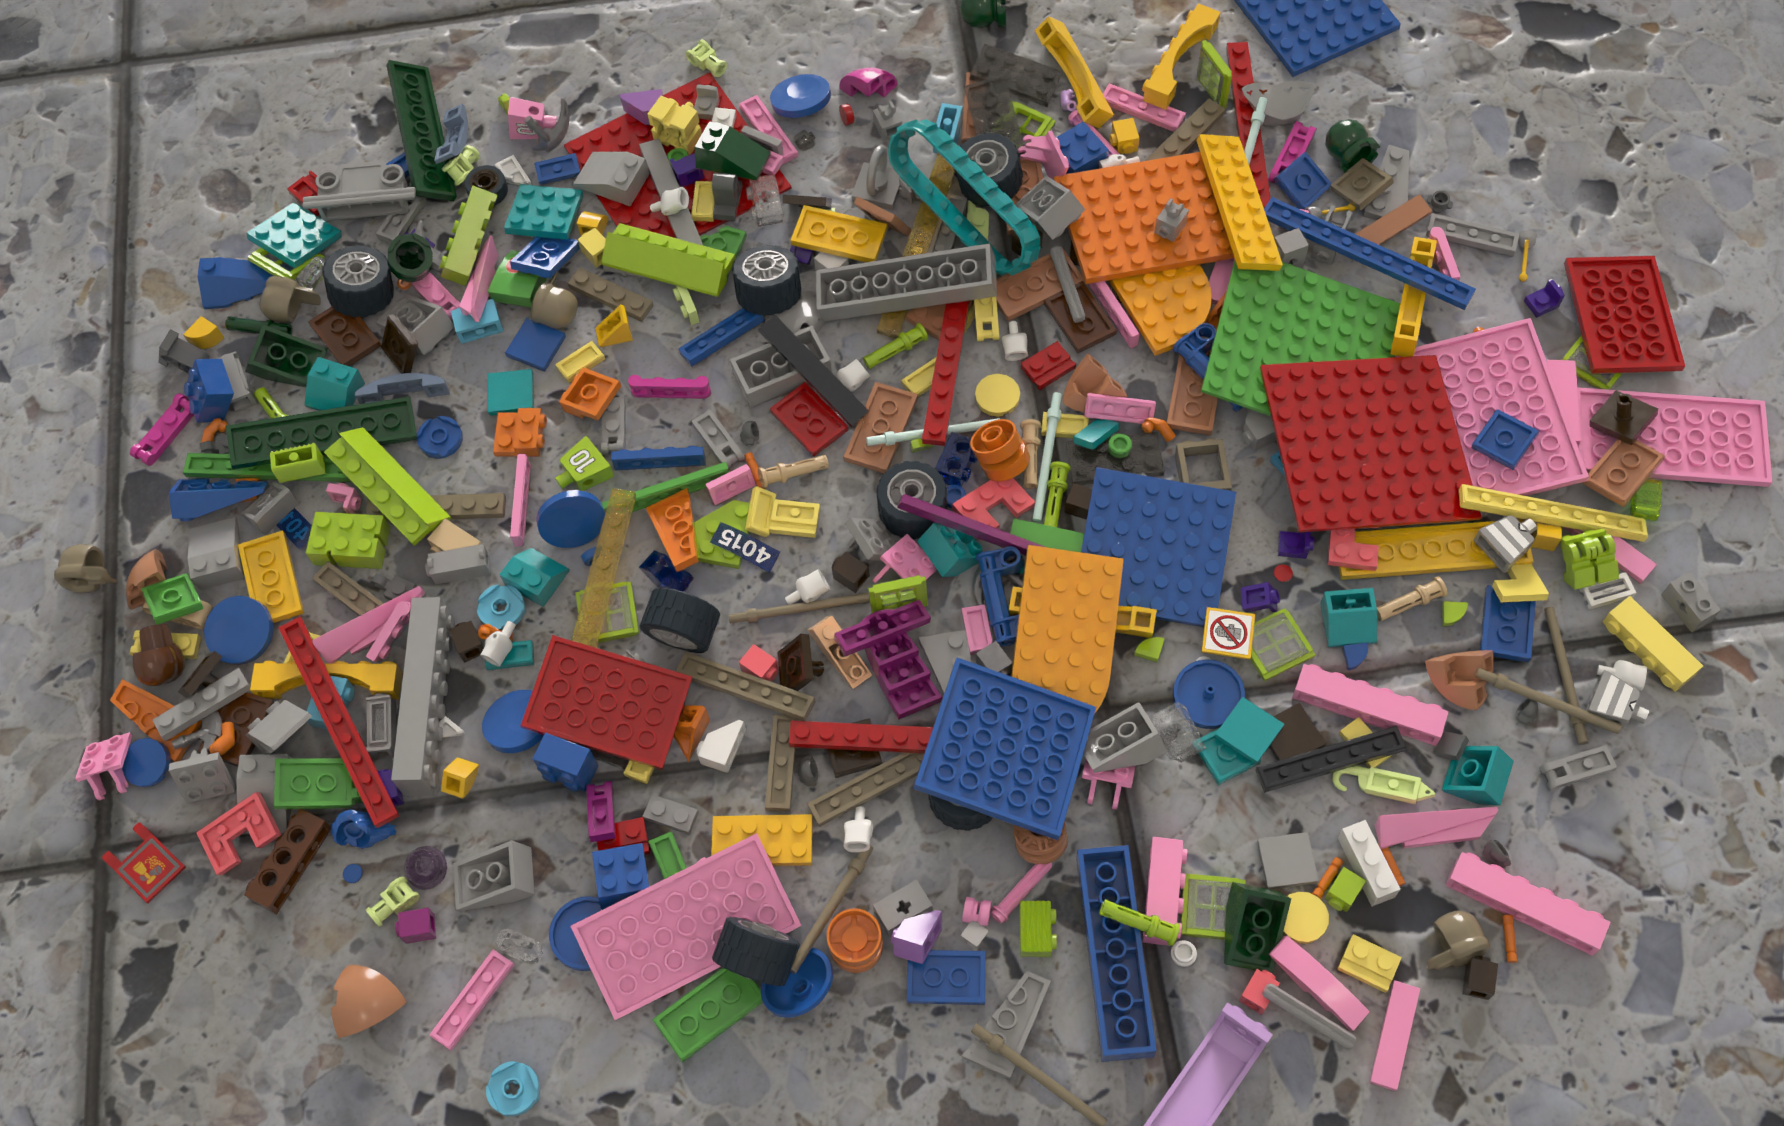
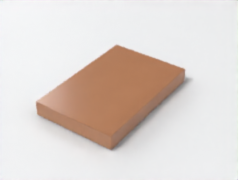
[854,196,912,237]
[1582,439,1665,507]

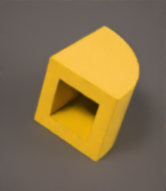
[577,211,609,236]
[183,316,224,349]
[1531,522,1562,551]
[441,757,479,799]

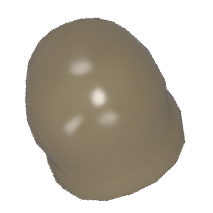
[531,273,578,329]
[259,276,321,323]
[54,544,117,593]
[1426,911,1490,970]

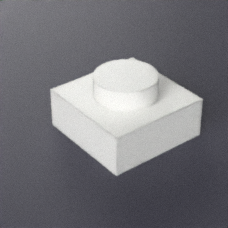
[712,107,737,128]

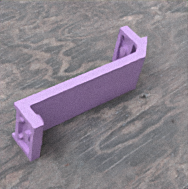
[1144,1003,1273,1126]

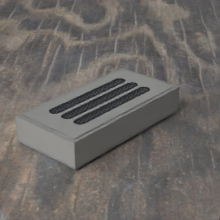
[741,126,783,155]

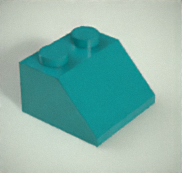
[304,357,365,411]
[499,548,570,607]
[1442,746,1514,805]

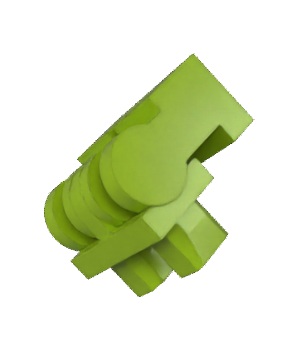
[1560,528,1619,590]

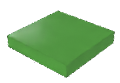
[141,573,203,625]

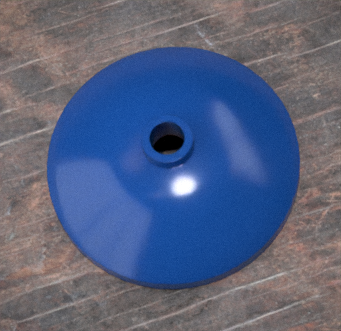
[761,948,833,1018]

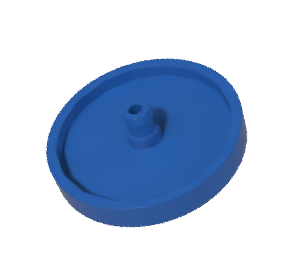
[770,74,831,118]
[536,490,606,548]
[204,596,273,665]
[1173,659,1245,729]
[482,690,544,753]
[549,896,601,971]

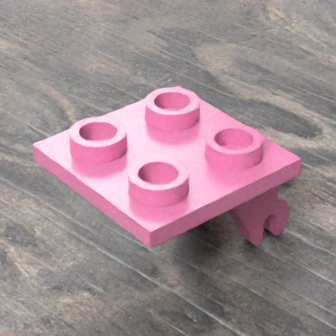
[1018,130,1069,179]
[872,534,937,594]
[75,732,132,801]
[1082,760,1136,810]

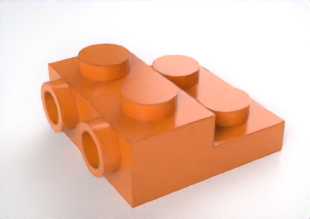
[559,367,622,421]
[493,408,547,457]

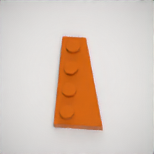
[646,488,699,572]
[110,679,202,762]

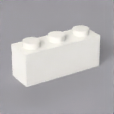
[1338,820,1401,907]

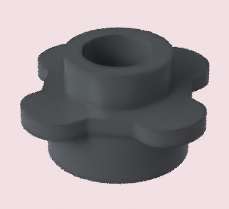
[1427,191,1453,213]

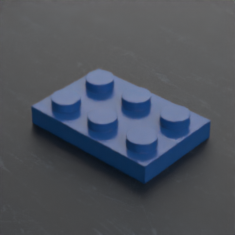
[510,237,580,278]
[1480,585,1536,662]
[907,950,985,1005]

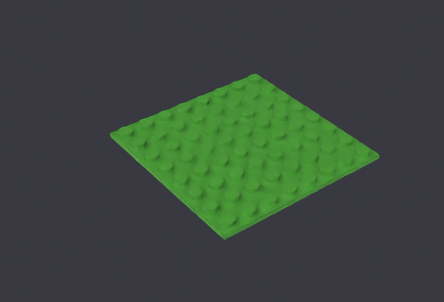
[1201,260,1400,416]

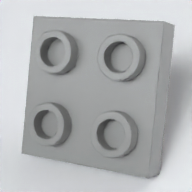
[845,517,896,566]
[169,748,236,803]

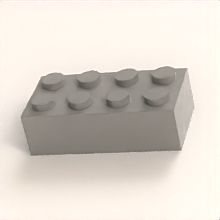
[730,326,832,408]

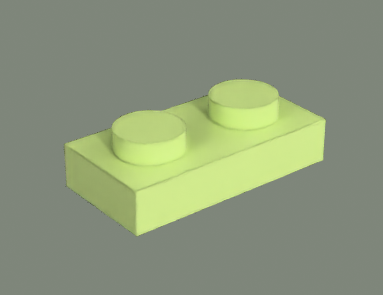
[673,285,699,325]

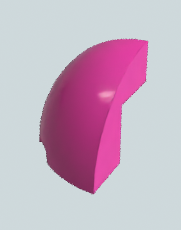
[839,67,898,97]

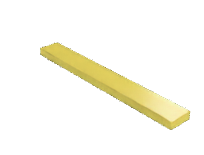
[1459,484,1648,542]

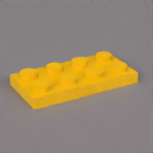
[790,205,888,262]
[238,530,304,623]
[711,814,813,866]

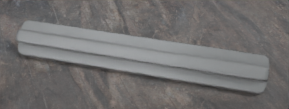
[1050,246,1085,323]
[1262,983,1356,1049]

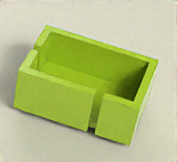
[306,512,391,569]

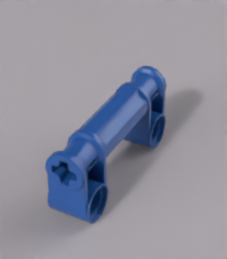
[1173,323,1243,412]
[975,546,1023,647]

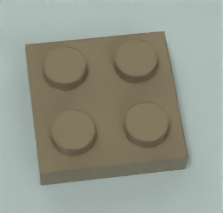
[1330,158,1394,210]

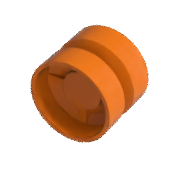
[970,419,1030,482]
[827,908,883,973]

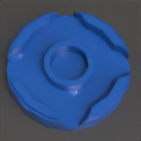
[417,416,463,459]
[122,738,171,787]

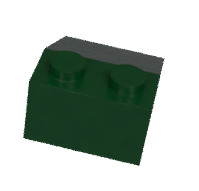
[695,122,771,181]
[245,325,328,387]
[1224,882,1292,974]

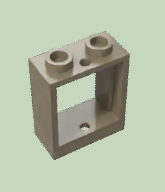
[1175,438,1232,491]

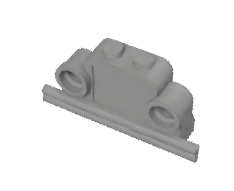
[303,161,416,221]

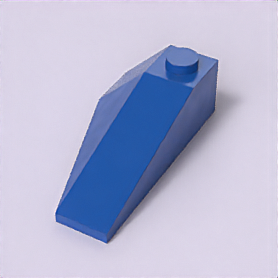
[197,257,294,309]
[169,478,268,521]

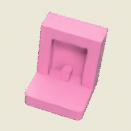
[326,483,361,514]

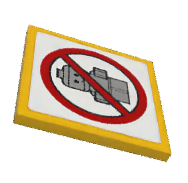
[1201,607,1255,660]

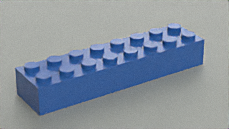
[1076,845,1157,1062]

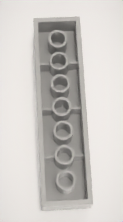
[816,244,997,322]
[391,597,455,796]

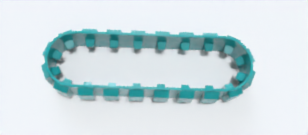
[888,119,1041,276]

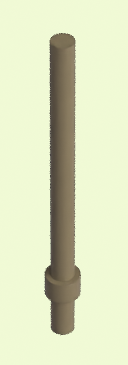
[728,592,870,624]
[1544,607,1589,745]
[1475,668,1622,734]
[790,845,873,974]
[971,1023,1107,1126]

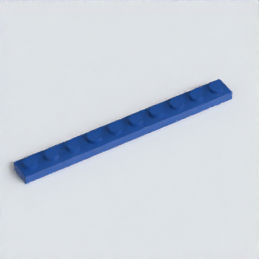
[1264,197,1476,310]

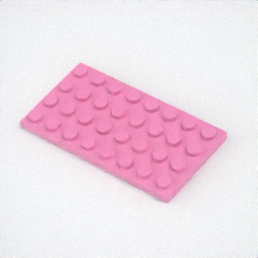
[1577,387,1772,487]
[571,833,801,1020]

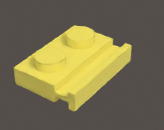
[769,499,821,538]
[1337,934,1402,993]

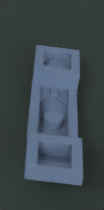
[434,103,468,164]
[355,373,450,404]

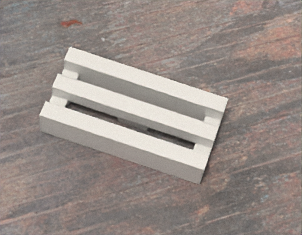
[1579,572,1636,610]

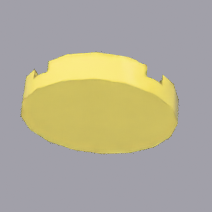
[975,374,1020,417]
[1283,892,1329,944]

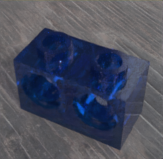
[935,432,978,487]

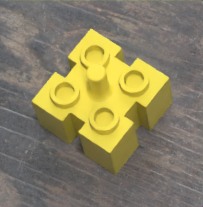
[647,96,702,155]

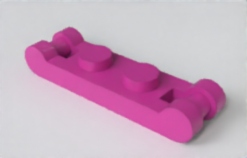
[1268,121,1317,183]
[628,375,711,399]
[130,393,194,466]

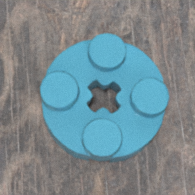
[477,585,526,630]
[486,1061,540,1117]

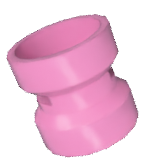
[962,897,992,926]

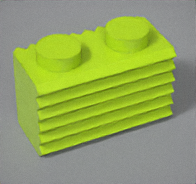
[270,443,326,483]
[1020,900,1057,957]

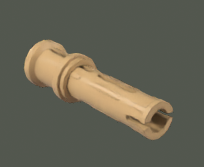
[1020,419,1041,489]
[758,454,829,488]
[1377,576,1448,622]

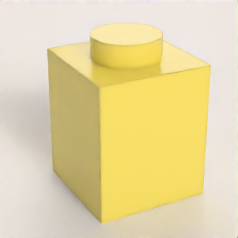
[577,228,606,268]

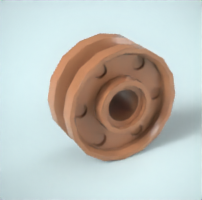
[1013,822,1068,864]

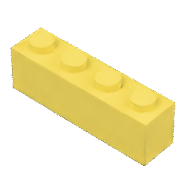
[1603,596,1703,692]

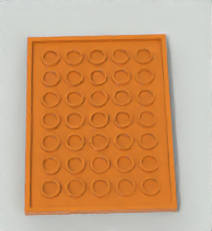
[1053,152,1235,284]

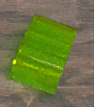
[1630,478,1662,521]

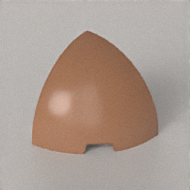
[1063,353,1127,412]
[126,549,167,610]
[1425,650,1494,710]
[331,965,407,1038]

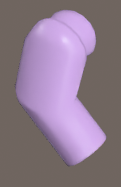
[1060,89,1077,111]

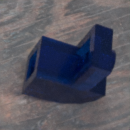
[639,550,694,592]

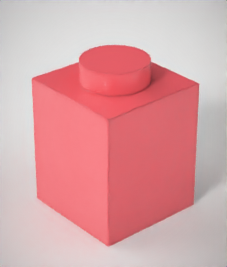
[739,644,779,682]
[1239,969,1280,1015]

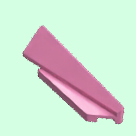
[460,235,499,322]
[312,586,425,664]
[1374,807,1498,849]

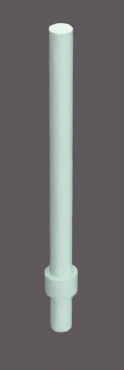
[1244,97,1268,164]
[1032,392,1062,522]
[866,418,1000,446]

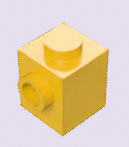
[1110,118,1139,154]

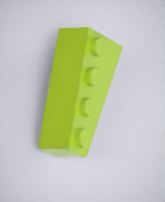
[439,186,497,286]

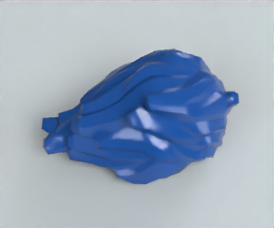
[331,809,396,849]

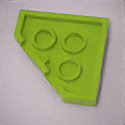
[694,500,750,569]

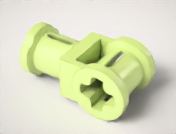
[685,39,727,77]
[442,145,480,186]
[365,876,420,927]

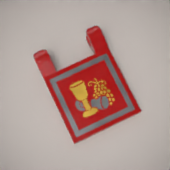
[102,822,186,903]

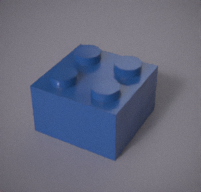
[1056,121,1109,174]
[184,359,234,423]
[532,733,598,792]
[592,843,649,910]

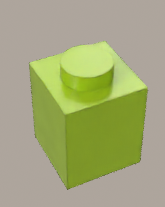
[1324,867,1366,912]

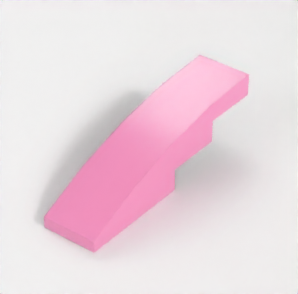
[1269,936,1370,1031]

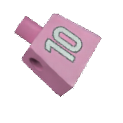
[508,97,557,139]

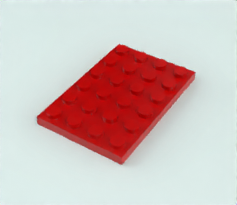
[1564,256,1685,374]
[520,635,693,770]

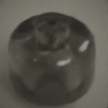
[793,130,816,151]

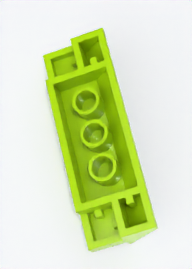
[601,223,736,297]
[324,427,452,546]

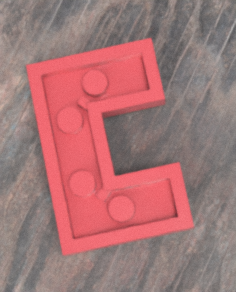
[951,478,1035,541]
[1327,527,1379,571]
[197,792,281,875]

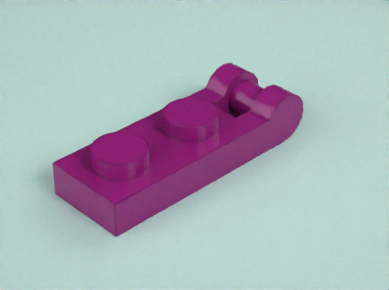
[587,781,616,842]

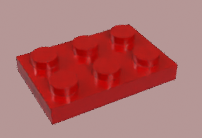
[770,382,849,457]

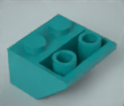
[917,523,984,577]
[1320,588,1377,647]

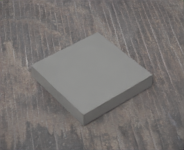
[1257,832,1319,889]

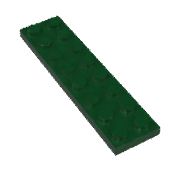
[386,60,457,202]
[226,396,417,470]

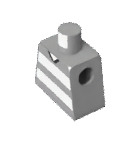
[1474,515,1537,574]
[1585,670,1649,729]

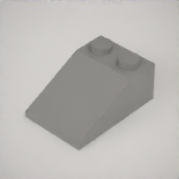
[573,152,649,206]
[1015,176,1085,240]
[376,294,454,355]
[187,517,245,590]
[245,700,312,755]
[1083,702,1168,773]
[236,754,292,835]
[453,840,535,911]

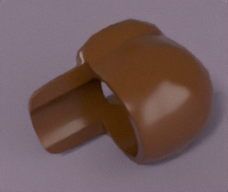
[133,624,185,686]

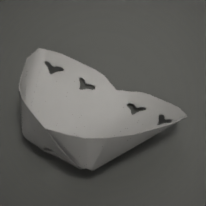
[1242,81,1315,126]
[756,291,824,333]

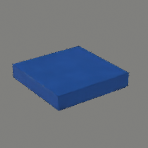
[1273,152,1332,210]
[505,318,566,372]
[1471,409,1539,470]

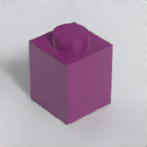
[395,908,436,944]

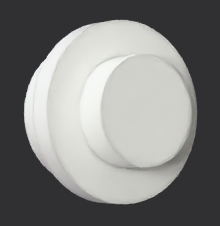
[1171,940,1197,967]

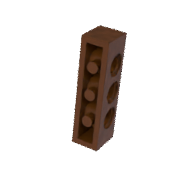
[244,809,332,915]

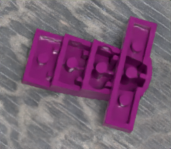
[834,599,942,720]

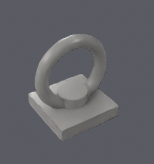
[851,145,900,210]

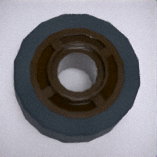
[465,165,508,206]

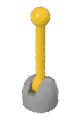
[1304,203,1356,219]
[1518,230,1537,282]

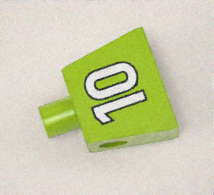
[555,436,614,491]

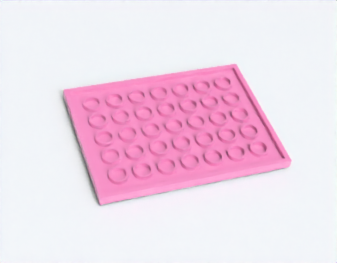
[1395,318,1589,496]

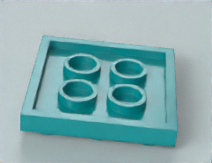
[504,184,583,240]
[246,202,342,268]

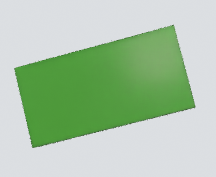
[649,831,687,879]

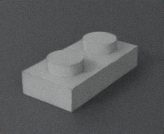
[643,794,699,835]

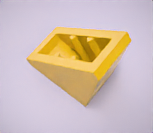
[595,304,633,347]

